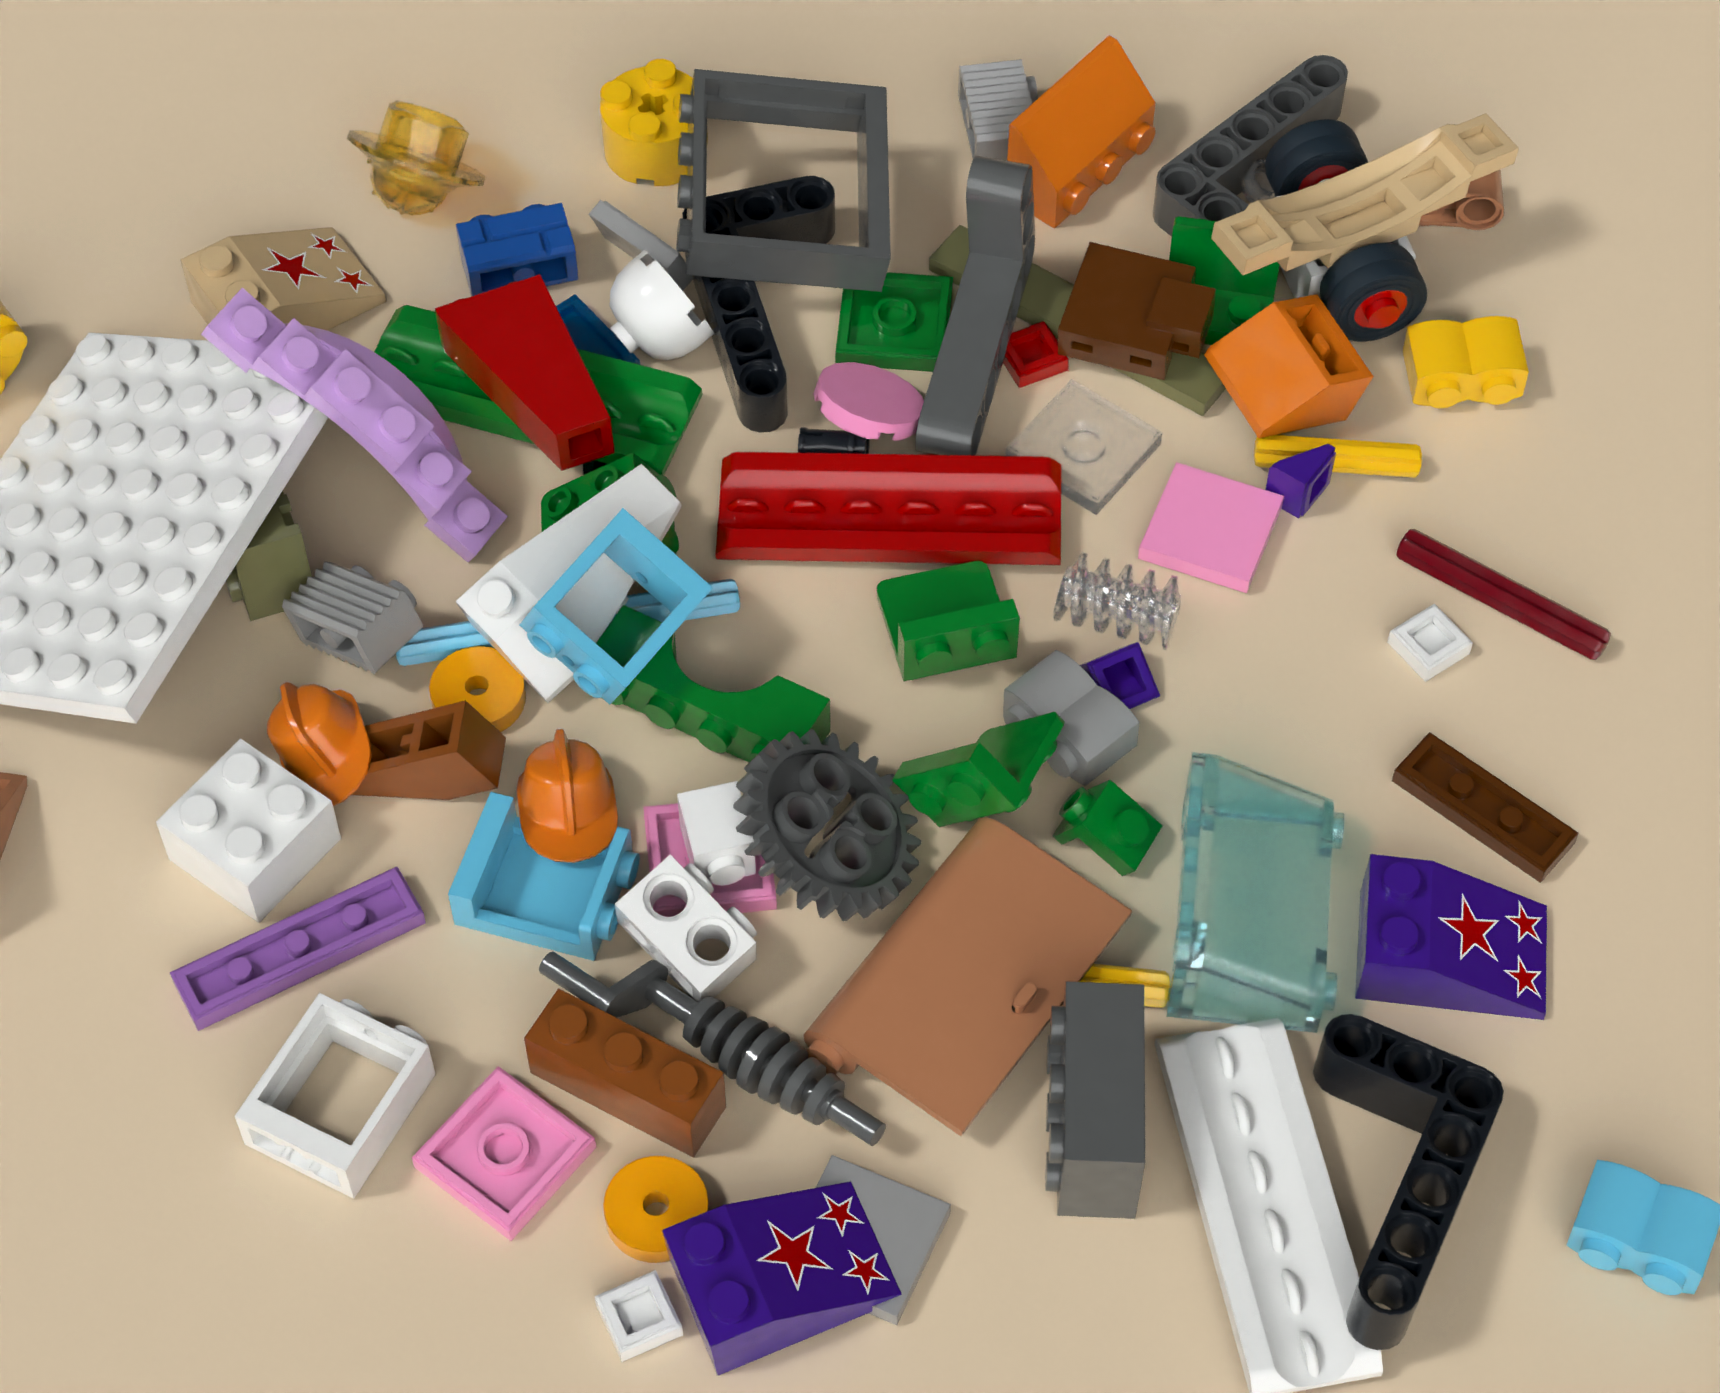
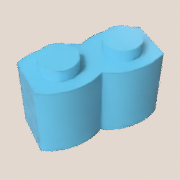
[1566,1160,1720,1295]

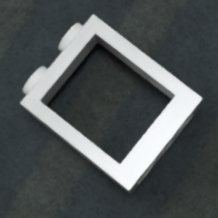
[235,993,435,1199]

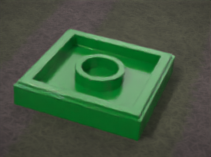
[835,272,953,372]

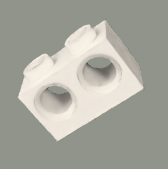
[615,854,757,1002]

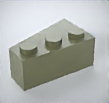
[226,491,312,621]

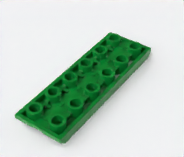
[374,305,703,475]

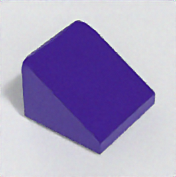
[1265,444,1336,518]
[1080,642,1160,709]

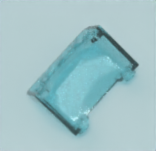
[1166,752,1344,1033]

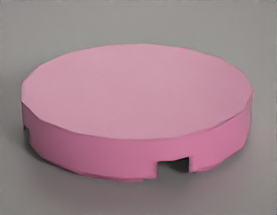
[813,362,924,441]

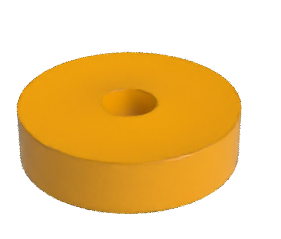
[429,646,526,732]
[603,1156,709,1263]

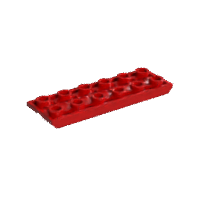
[716,452,1062,565]

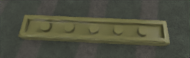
[929,225,1226,416]

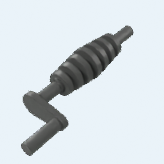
[539,951,886,1146]

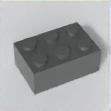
[1045,981,1145,1219]

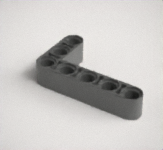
[1153,55,1348,280]
[916,156,1035,455]

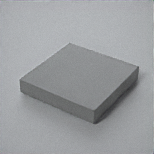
[816,1155,951,1325]

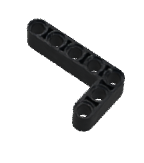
[682,176,835,433]
[1313,1014,1504,1350]

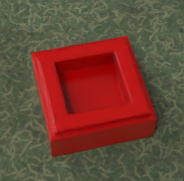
[1003,321,1069,388]

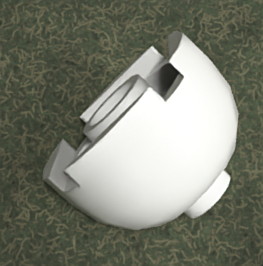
[610,249,715,360]

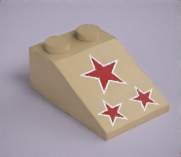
[180,227,386,331]

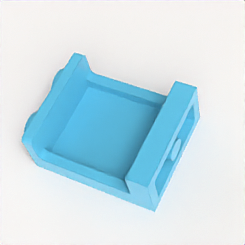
[448,792,640,961]

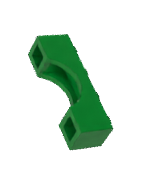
[596,605,830,762]

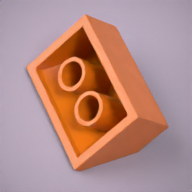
[1007,35,1156,229]

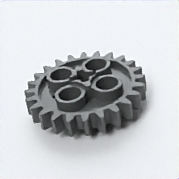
[733,729,921,921]

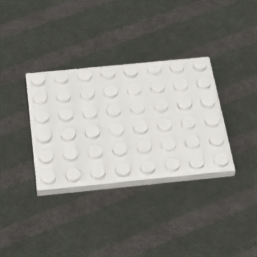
[0,333,328,724]

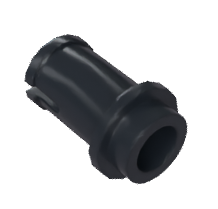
[798,427,870,454]

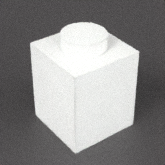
[677,781,756,886]

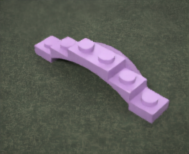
[201,288,508,562]

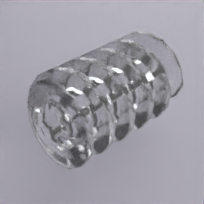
[1053,552,1182,651]

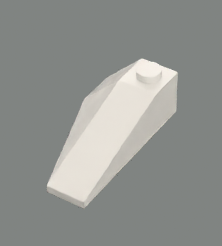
[456,464,682,703]

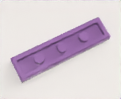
[170,866,426,1031]

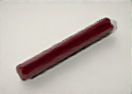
[1396,529,1611,660]

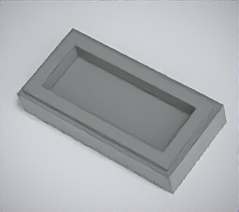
[589,200,693,291]

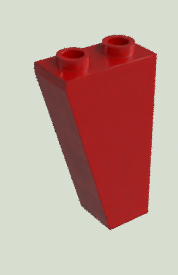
[435,274,615,471]

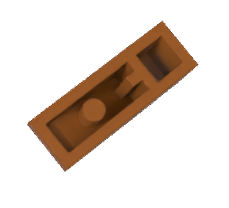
[352,700,506,800]

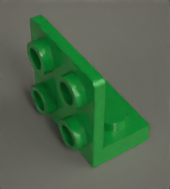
[1169,216,1280,345]

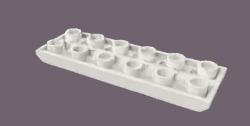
[1155,1018,1383,1393]

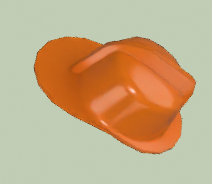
[267,682,372,806]
[516,729,618,863]

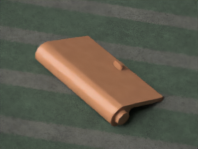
[803,817,1132,1136]

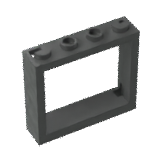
[676,69,891,292]

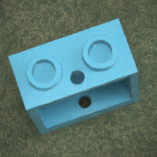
[519,508,713,705]

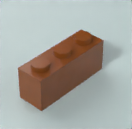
[524,988,726,1158]

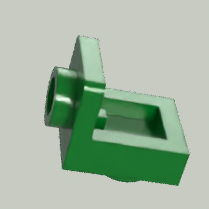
[1053,780,1163,876]

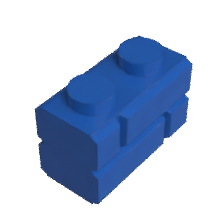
[456,203,579,296]

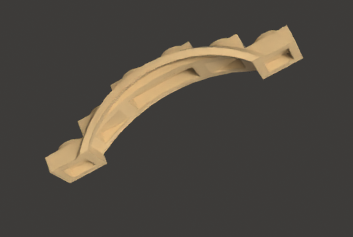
[1211,113,1519,275]

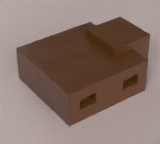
[1058,242,1216,380]

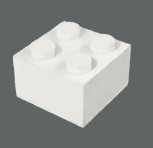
[156,738,341,923]

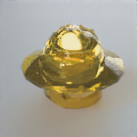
[347,100,486,216]

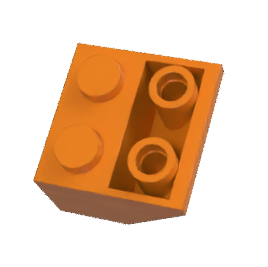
[1204,294,1374,438]

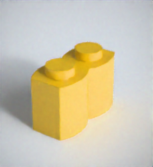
[1403,316,1529,409]

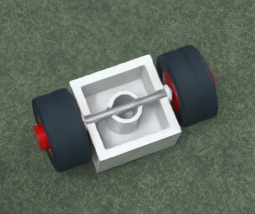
[1265,119,1427,342]

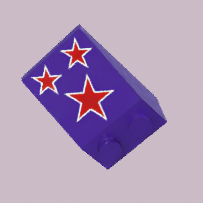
[1355,854,1547,1020]
[662,1181,902,1376]

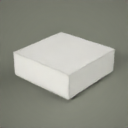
[1387,603,1473,682]
[595,1270,683,1362]

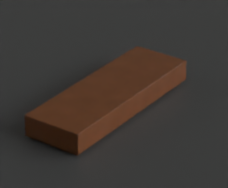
[1392,732,1579,883]

